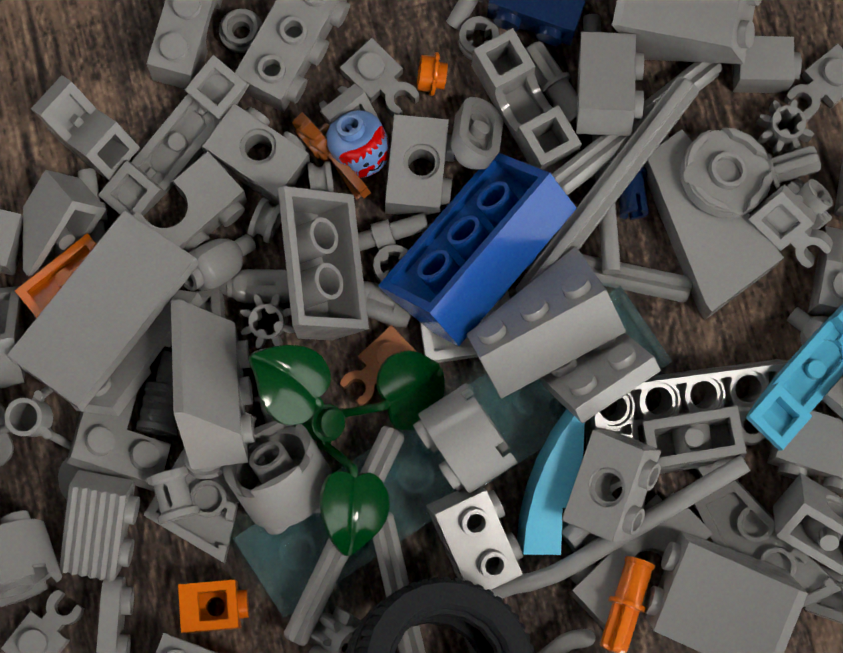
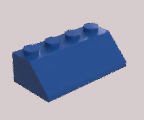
[378,153,577,346]

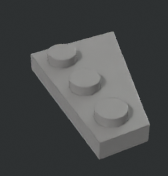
[71,290,203,417]
[144,412,258,564]
[695,481,843,608]

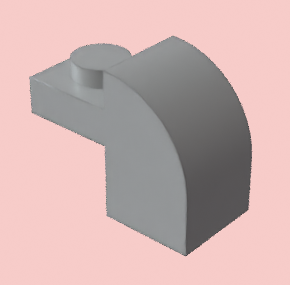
[31,75,140,181]

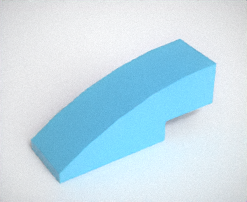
[517,409,585,555]

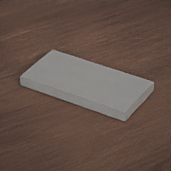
[6,210,199,411]

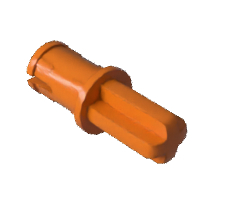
[600,556,655,653]

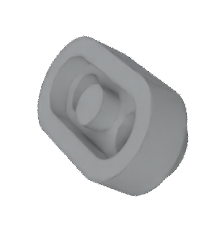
[451,97,503,169]
[96,576,134,653]

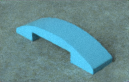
[745,304,843,451]

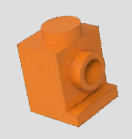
[178,580,250,634]

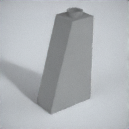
[643,129,784,320]

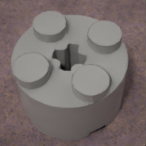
[413,383,518,493]
[223,421,332,535]
[0,510,62,607]

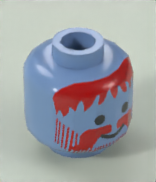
[326,110,390,178]

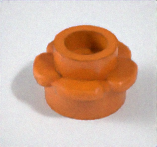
[416,52,448,96]

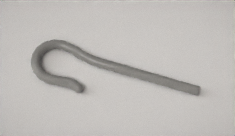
[464,455,751,653]

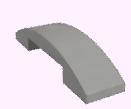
[98,55,249,216]

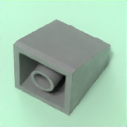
[612,0,762,64]
[644,531,808,653]

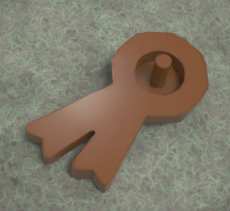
[293,112,371,200]

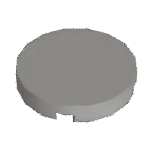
[680,128,773,218]

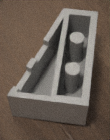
[466,246,626,399]

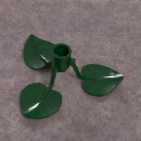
[248,345,445,556]

